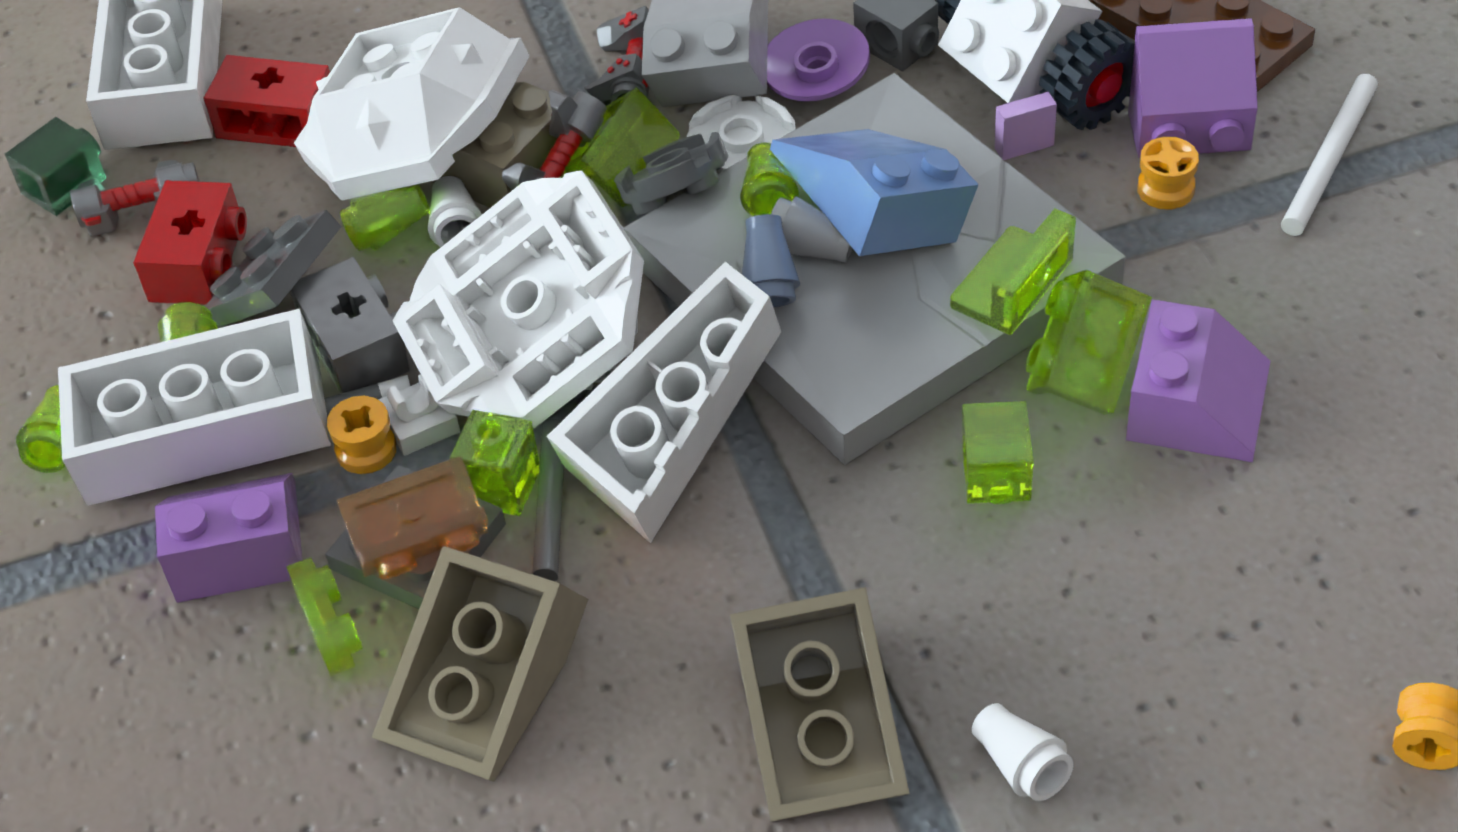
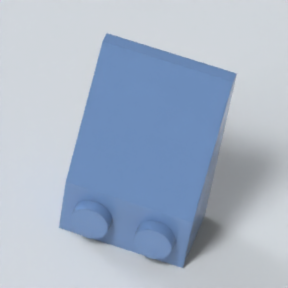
[770,129,979,256]

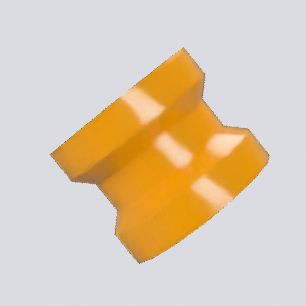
[1137,137,1199,210]
[327,395,397,474]
[1392,683,1458,770]

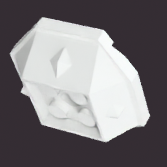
[294,7,530,201]
[392,170,644,428]

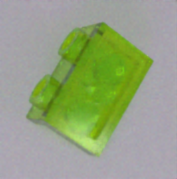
[1026,270,1152,415]

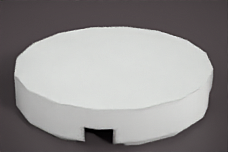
[687,95,796,173]

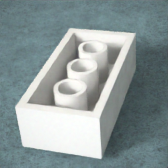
[86,0,222,150]
[58,309,331,506]

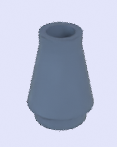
[742,214,800,308]

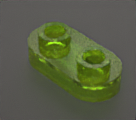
[286,557,363,677]

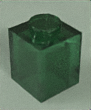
[5,117,107,216]

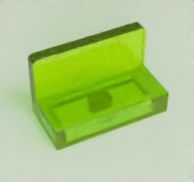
[560,87,680,207]
[950,208,1076,335]

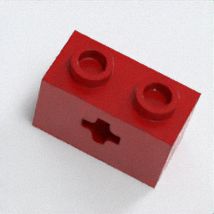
[203,55,330,147]
[133,180,247,305]

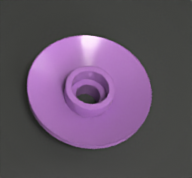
[767,19,870,101]

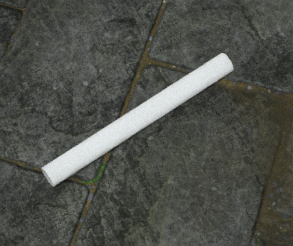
[1281,74,1378,236]

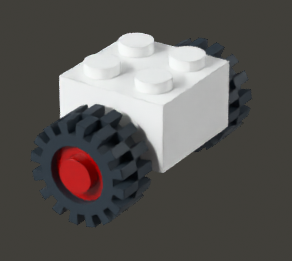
[935,0,1135,130]

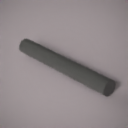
[532,419,564,582]

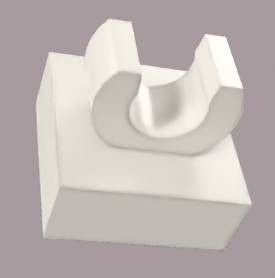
[378,375,460,456]

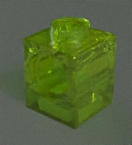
[961,401,1034,504]
[450,409,540,516]

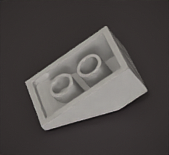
[642,0,768,107]

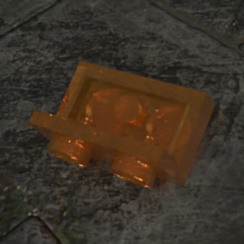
[337,456,488,579]

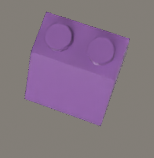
[1128,18,1258,158]
[1126,299,1270,462]
[155,473,304,603]

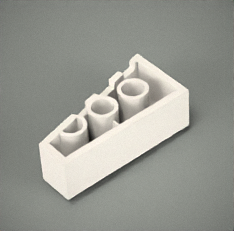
[547,262,781,543]

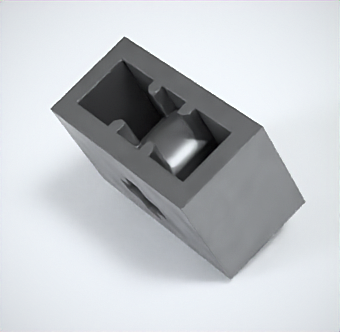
[290,257,410,393]

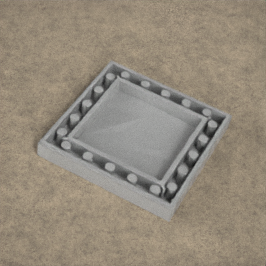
[623,73,1125,465]

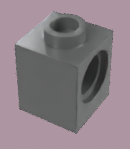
[853,0,939,72]

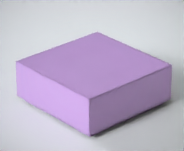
[995,92,1057,160]

